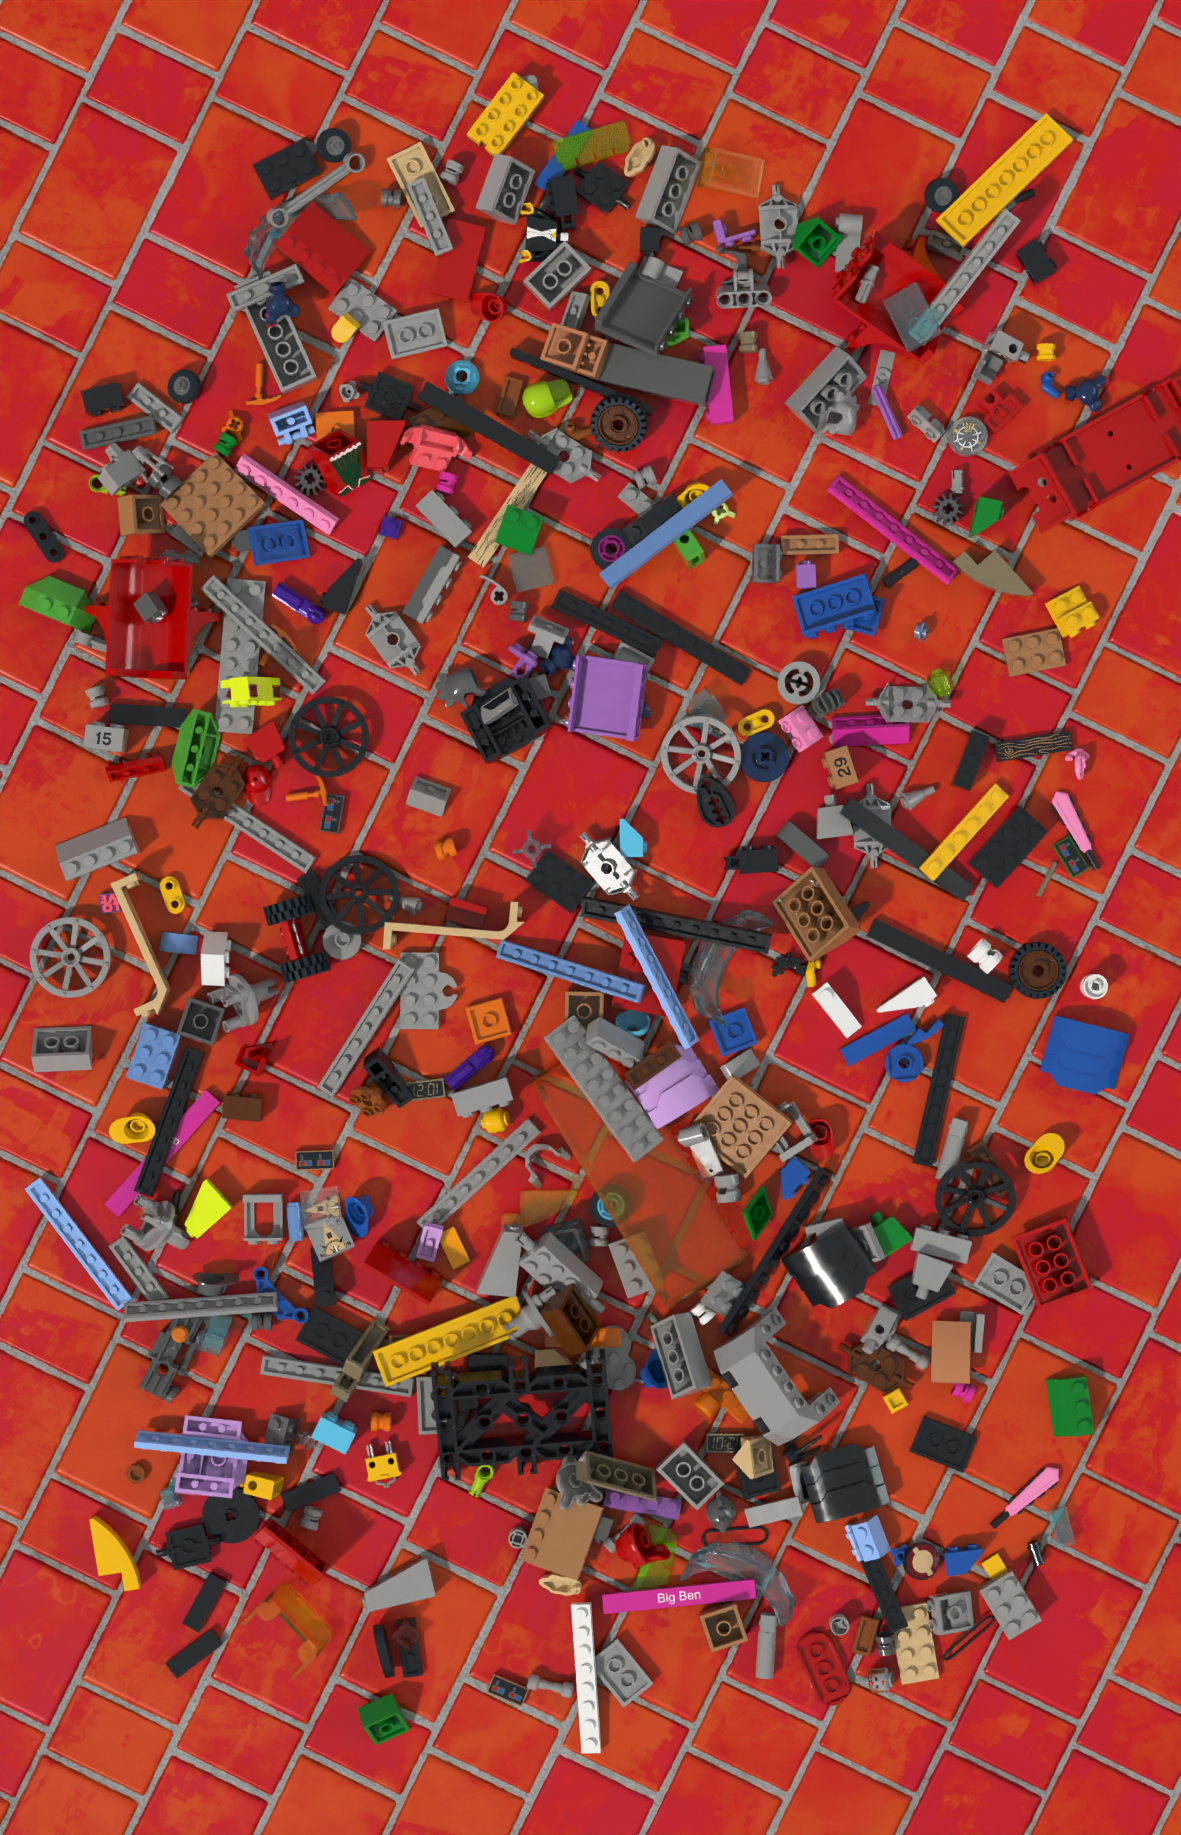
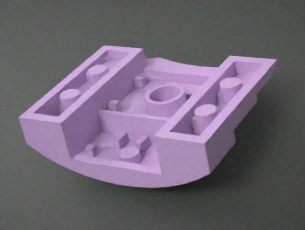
[625,1043,719,1129]
[174,1415,249,1498]

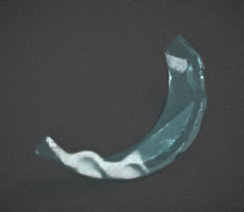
[244,192,357,279]
[689,910,774,1026]
[680,1542,796,1627]

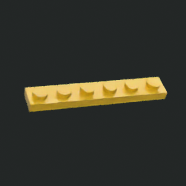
[919,783,1009,881]

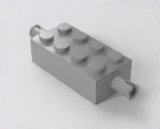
[515,1231,605,1315]

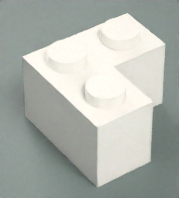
[201,931,232,986]

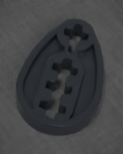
[696,774,736,828]
[373,1623,395,1678]

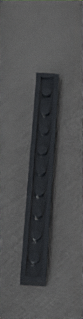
[580,896,772,954]
[718,1167,832,1336]

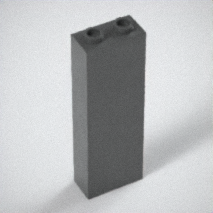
[594,343,716,407]

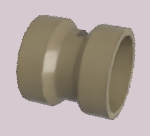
[739,331,758,353]

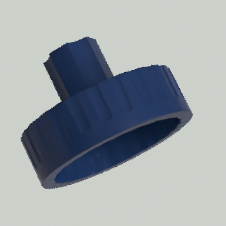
[740,732,789,783]

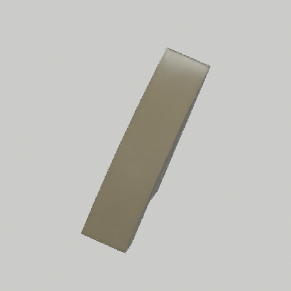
[952,550,1033,597]
[330,1319,390,1402]

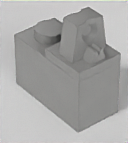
[98,442,146,496]

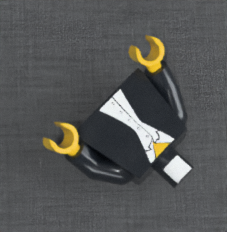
[518,203,569,263]

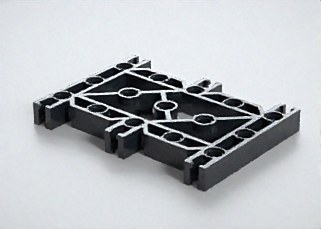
[431,1349,613,1481]

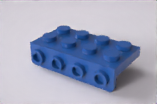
[792,574,878,639]

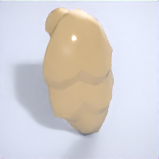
[624,137,656,177]
[539,1572,582,1596]

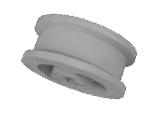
[778,661,820,705]

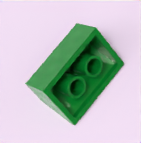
[1045,1374,1095,1436]

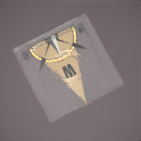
[300,1186,343,1230]

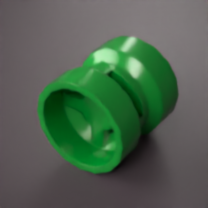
[212,431,239,458]

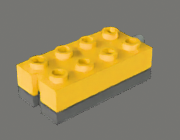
[467,72,544,158]

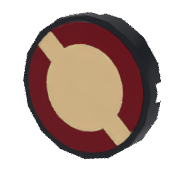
[903,1541,940,1580]

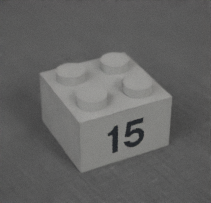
[83,721,129,753]

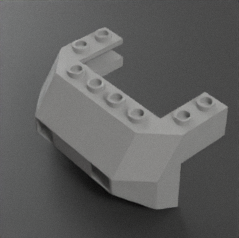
[713,1308,841,1446]

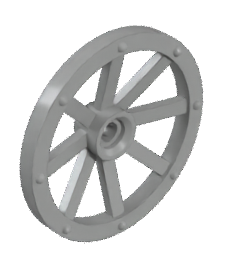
[661,715,742,794]
[30,917,111,998]

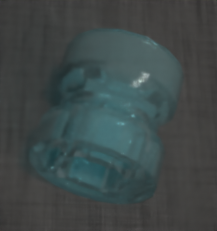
[159,1486,183,1510]

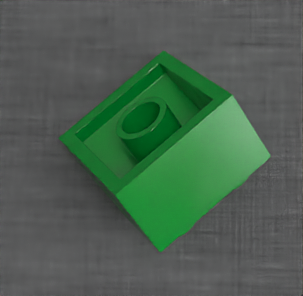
[968,497,1005,539]
[495,504,544,556]
[358,1693,410,1745]

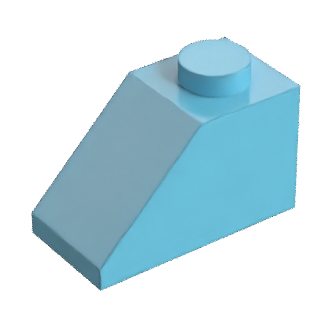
[619,819,647,857]

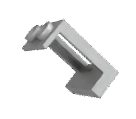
[775,1101,818,1162]
[243,1193,283,1244]

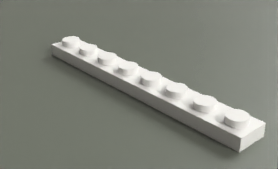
[571,1602,602,1753]

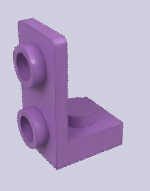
[712,219,756,248]

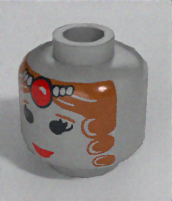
[865,1667,894,1693]

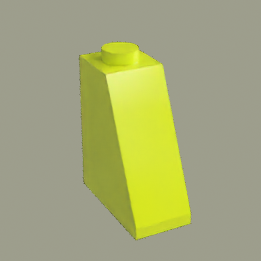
[184,1178,233,1239]

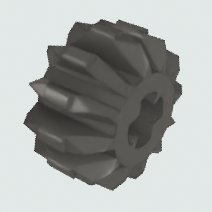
[294,463,326,496]
[931,493,964,526]
[812,688,845,717]

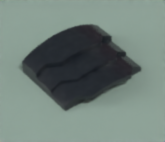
[460,675,554,764]
[781,1222,877,1309]
[800,1443,890,1523]

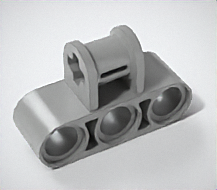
[715,268,772,309]

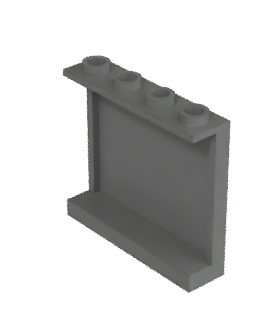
[595,262,693,357]

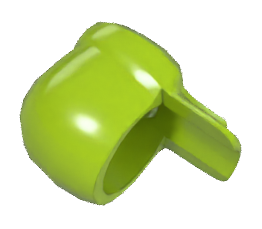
[522,379,572,418]

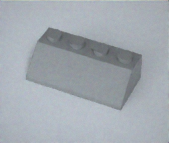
[635,145,702,234]
[785,346,867,433]
[55,817,140,881]
[650,1312,713,1399]

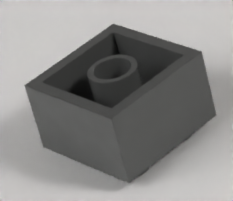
[176,996,227,1046]

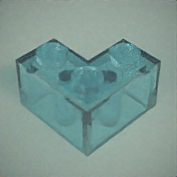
[540,1218,592,1263]
[195,1314,234,1356]

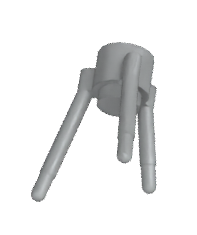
[132,445,174,486]

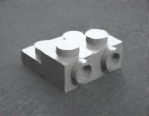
[927,1590,974,1636]

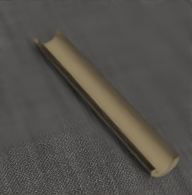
[1036,861,1058,898]

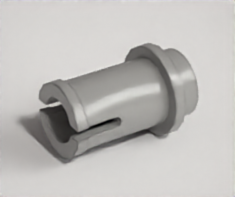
[950,470,965,495]

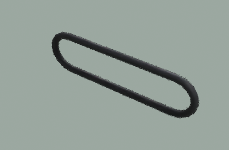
[701,1526,768,1548]
[943,1615,995,1661]

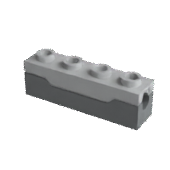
[402,545,462,625]

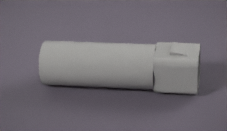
[935,1117,969,1183]
[755,1612,778,1679]

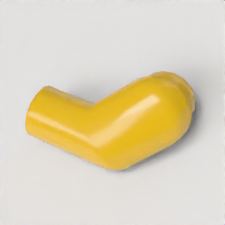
[805,959,821,987]

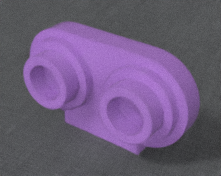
[507,643,538,679]

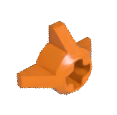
[221,410,244,442]

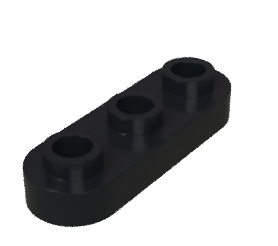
[23,511,65,563]

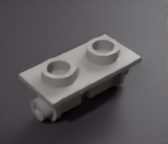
[907,404,946,443]

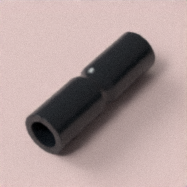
[882,557,919,589]

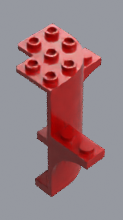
[831,231,968,365]
[85,555,221,680]

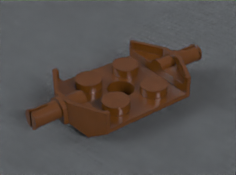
[190,755,245,829]
[837,1342,915,1394]

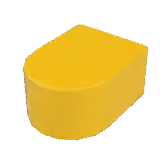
[331,312,361,343]

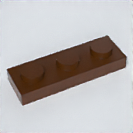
[624,1041,682,1091]
[967,1140,1008,1199]

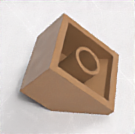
[117,495,165,536]

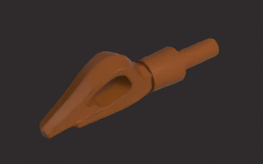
[738,243,771,256]

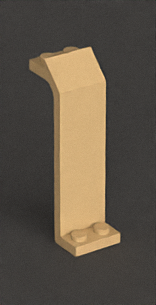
[111,873,171,1018]
[383,901,524,950]

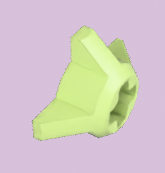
[711,503,736,525]

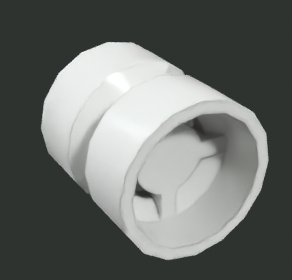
[967,938,1003,974]
[1080,974,1108,999]

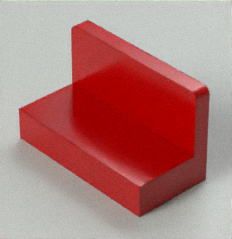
[445,897,488,930]

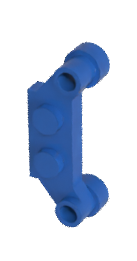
[253,1266,309,1323]

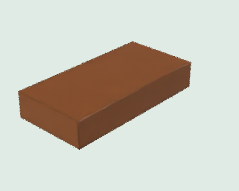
[496,376,524,418]
[851,1614,880,1657]

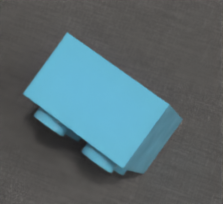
[311,1411,358,1454]

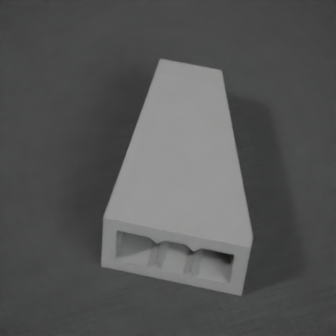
[477,1223,523,1297]
[362,1556,436,1612]

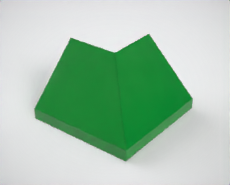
[792,217,843,268]
[741,1186,774,1241]

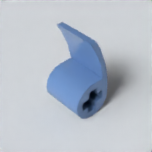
[159,932,198,955]

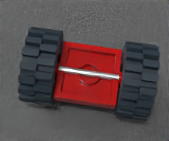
[263,894,331,983]

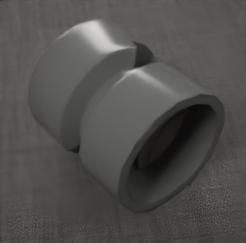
[147,464,184,501]

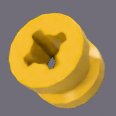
[1036,343,1056,361]

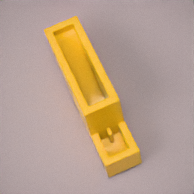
[89,1516,142,1591]

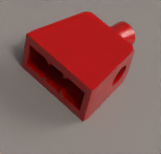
[242,721,287,769]

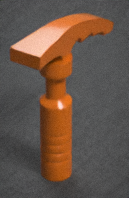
[246,364,282,405]
[259,623,297,667]
[286,775,328,806]

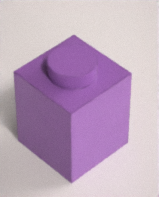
[795,561,816,589]

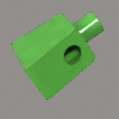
[673,529,706,570]

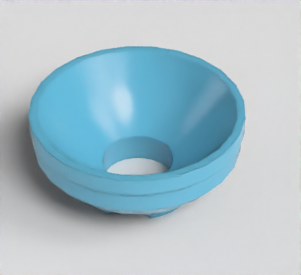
[445,360,480,395]
[616,1010,651,1038]

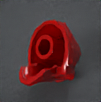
[615,1522,671,1570]

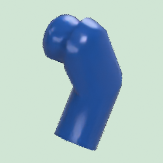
[1040,371,1061,400]

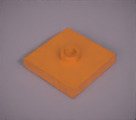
[315,411,356,441]
[465,998,512,1045]

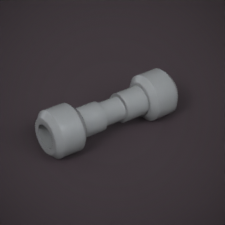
[886,1335,931,1370]
[604,1513,645,1553]
[527,1674,574,1698]

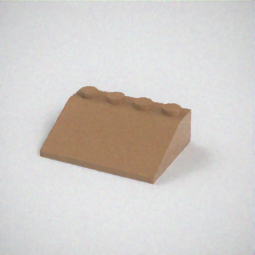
[772,866,862,963]
[520,1487,604,1580]

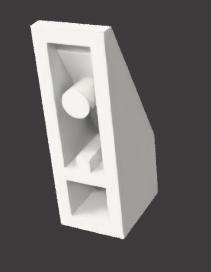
[876,976,937,1013]
[811,982,862,1038]

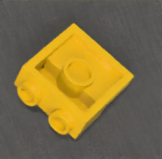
[1045,586,1099,638]

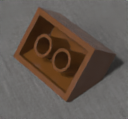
[409,394,476,439]
[541,1284,601,1355]

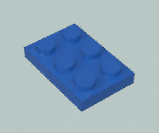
[248,519,310,566]

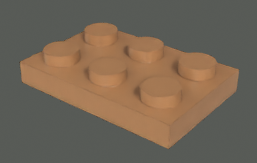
[1002,628,1066,677]

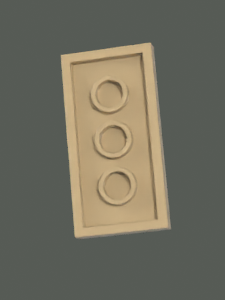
[387,142,455,229]
[894,1602,939,1685]

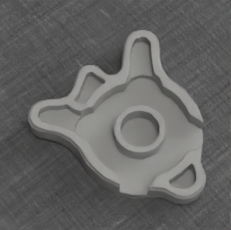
[556,1456,603,1511]

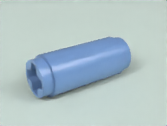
[287,1202,304,1241]

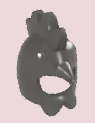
[435,667,487,708]
[705,1491,736,1534]

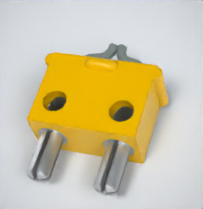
[365,1440,402,1488]

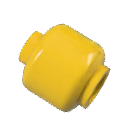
[480,1107,510,1133]

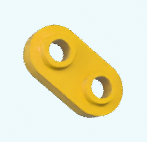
[590,281,610,318]
[738,709,775,737]
[160,876,186,914]

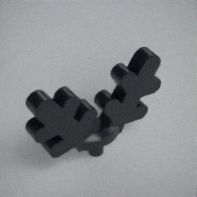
[771,952,807,977]

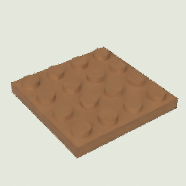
[160,452,267,558]
[690,1073,793,1178]

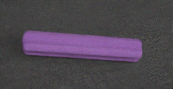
[871,385,903,440]

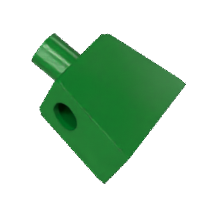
[870,1210,913,1257]

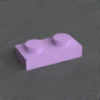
[416,1222,444,1262]

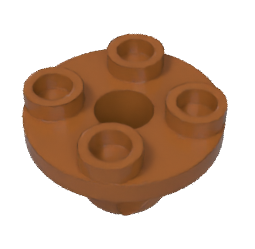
[349,1081,386,1117]

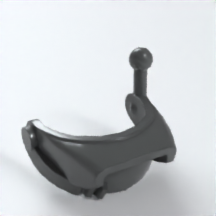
[716,246,747,285]

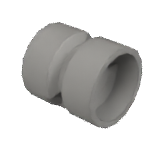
[714,1173,741,1203]

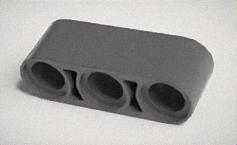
[775,820,830,868]

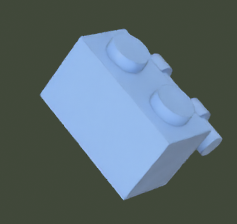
[267,401,315,446]
[844,1515,891,1562]

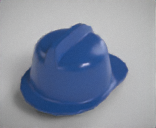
[345,1195,374,1238]
[640,1348,667,1389]

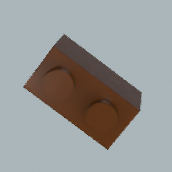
[222,1091,264,1122]

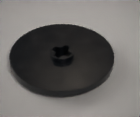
[202,1487,260,1544]

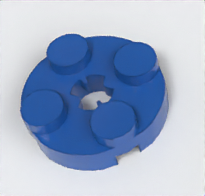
[885,1044,923,1082]

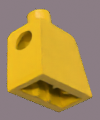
[240,1471,284,1500]

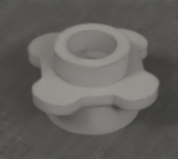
[339,381,360,403]

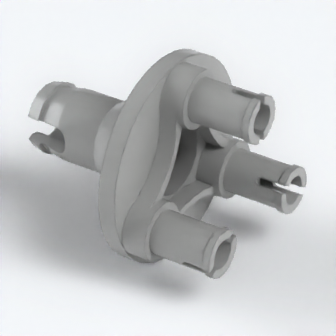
[207,973,279,1032]
[120,1194,191,1251]
[503,1286,556,1341]

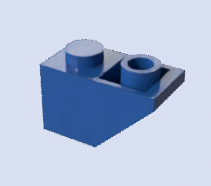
[780,1156,811,1200]
[943,1543,983,1576]

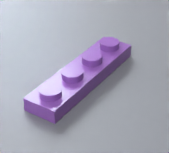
[603,1488,682,1520]

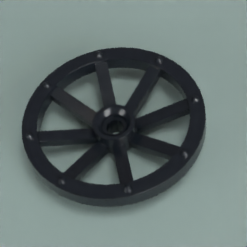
[288,697,369,777]
[319,855,400,935]
[935,1160,1016,1237]

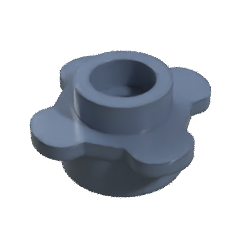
[914,621,929,642]

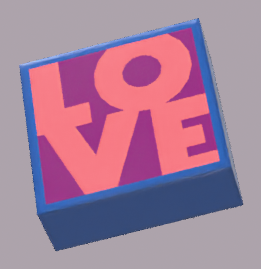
[99,893,121,914]

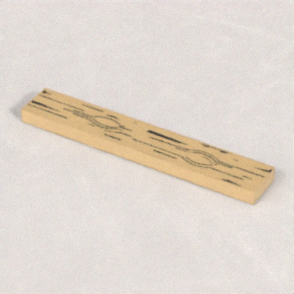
[468,464,548,568]

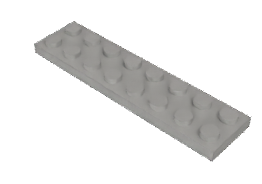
[215,578,266,735]
[543,1015,664,1163]

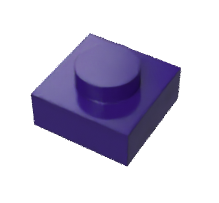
[379,516,403,540]

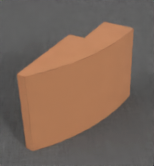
[540,323,611,380]
[931,1321,972,1384]

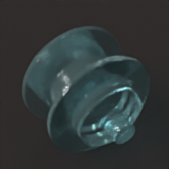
[297,1430,317,1451]

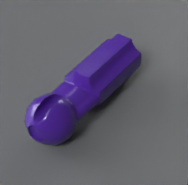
[271,582,325,624]
[444,1045,495,1091]

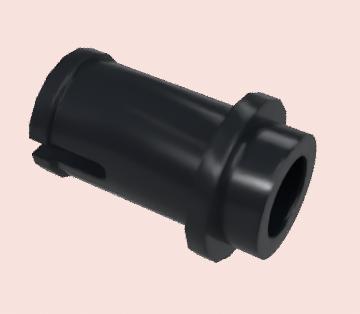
[1027,1540,1045,1566]

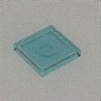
[508,546,554,593]

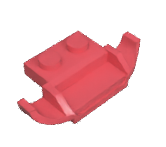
[400,424,473,472]

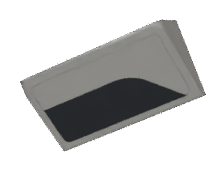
[480,688,519,724]
[788,1460,809,1502]

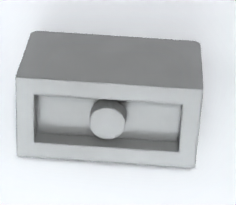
[406,776,451,817]
[959,1311,985,1353]

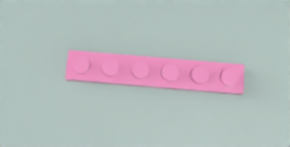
[234,454,339,535]

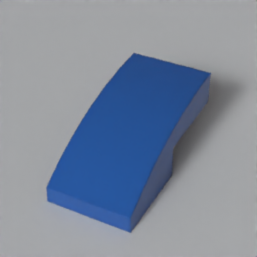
[905,1019,944,1045]

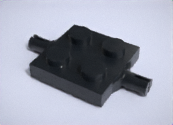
[573,161,631,215]
[358,371,421,420]
[156,1523,221,1570]

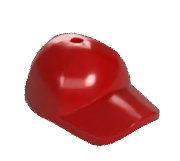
[470,292,508,322]
[242,764,271,806]
[808,1118,834,1159]

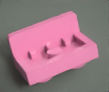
[778,705,824,753]

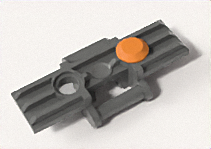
[139,1316,205,1399]

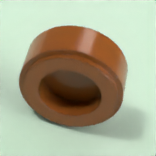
[126,1464,146,1484]

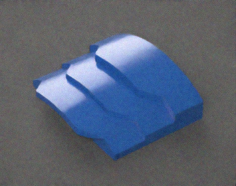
[1040,1015,1130,1095]

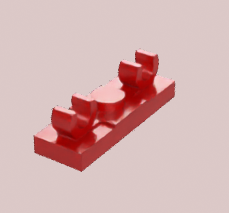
[105,750,166,782]

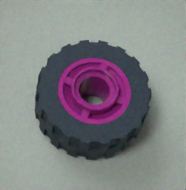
[590,528,633,569]

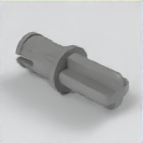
[855,264,880,303]

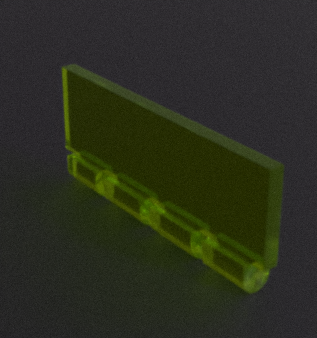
[551,120,631,171]
[635,1524,678,1590]

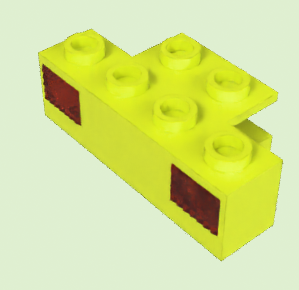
[220,676,282,708]

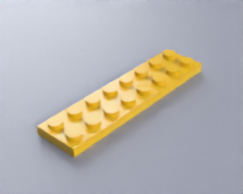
[936,113,1073,248]
[372,1297,521,1387]

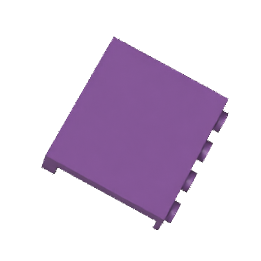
[566,655,648,742]

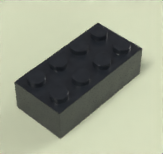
[967,805,1048,888]

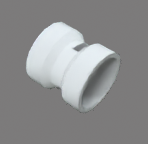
[690,1301,716,1326]

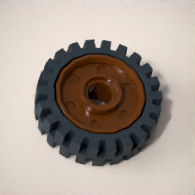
[590,393,649,453]
[1008,942,1067,999]

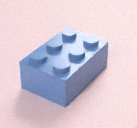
[126,1022,183,1090]

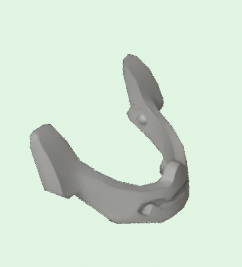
[525,1144,571,1189]

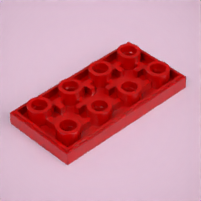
[431,218,486,303]

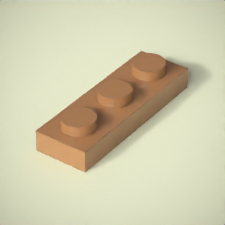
[781,534,839,556]

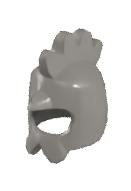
[821,390,860,436]

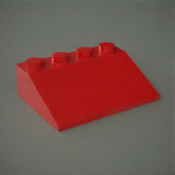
[275,201,371,296]
[611,934,686,1017]
[1011,1215,1094,1309]
[362,1240,443,1306]
[254,1517,328,1586]

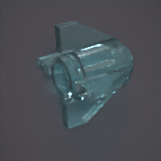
[512,830,551,868]

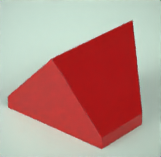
[234,1040,277,1077]

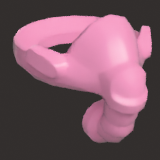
[1065,748,1090,780]

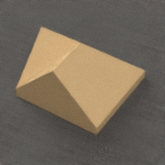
[535,1347,573,1368]
[732,1434,774,1479]

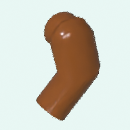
[565,422,593,440]

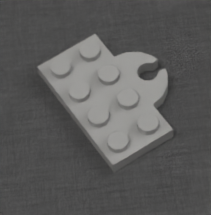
[400,952,458,1029]

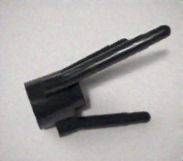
[783,1434,822,1464]

